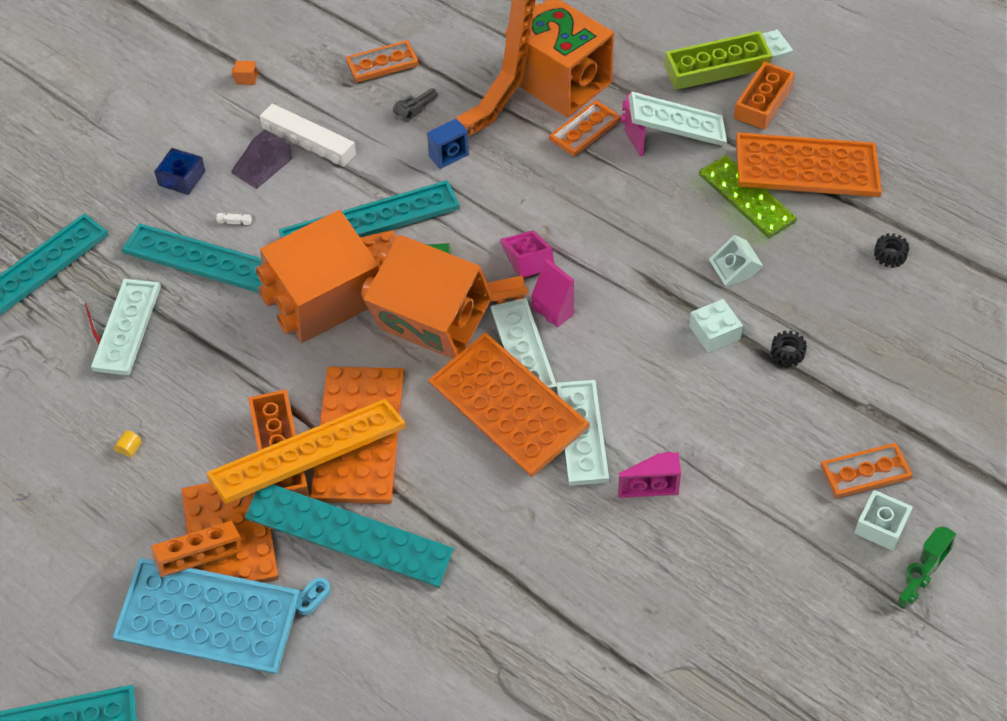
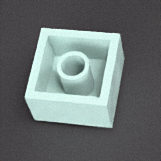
[689,299,743,353]
[854,490,913,551]

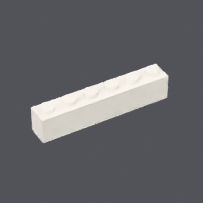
[260,104,356,167]

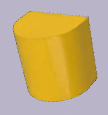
[114,430,142,458]

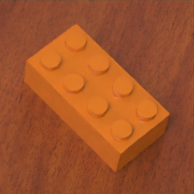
[734,62,795,130]

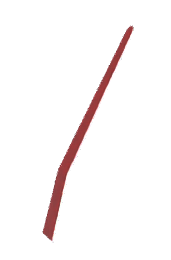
[85,302,101,345]

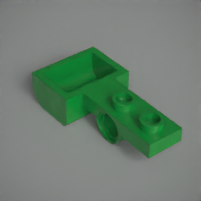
[898,527,956,608]

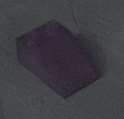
[231,129,293,189]

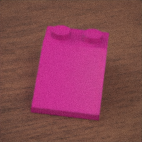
[622,93,647,156]
[500,230,554,278]
[531,259,574,327]
[618,452,681,498]

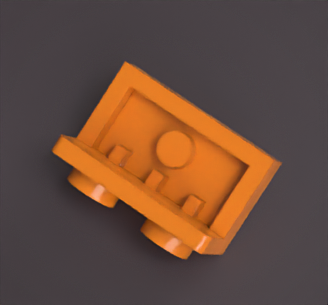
[487,276,529,304]

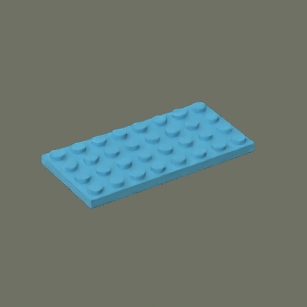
[112,558,301,675]

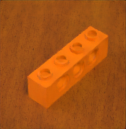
[151,521,242,577]

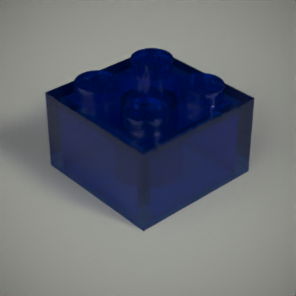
[154,148,206,195]

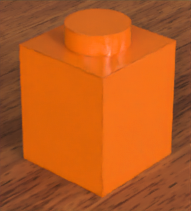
[231,60,258,85]

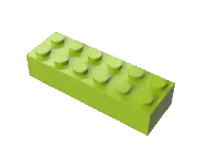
[664,31,773,90]

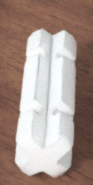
[216,213,252,225]

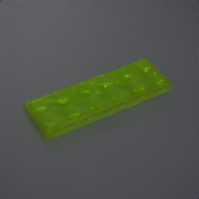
[699,155,797,239]

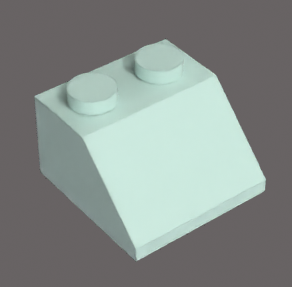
[709,235,763,286]

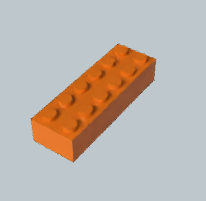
[248,389,310,497]

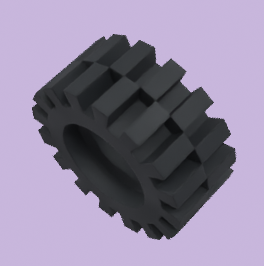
[874,233,910,268]
[771,330,807,367]

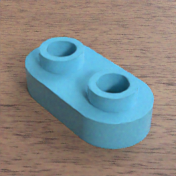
[296,578,331,615]

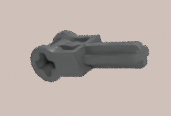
[393,88,438,122]

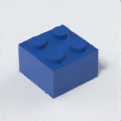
[427,118,469,169]

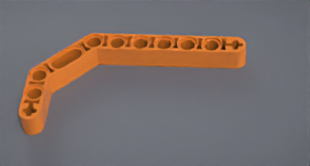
[455,0,536,137]

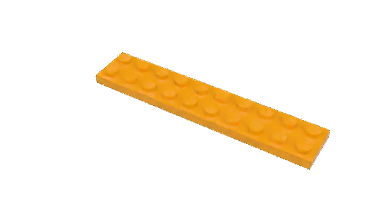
[207,399,406,504]

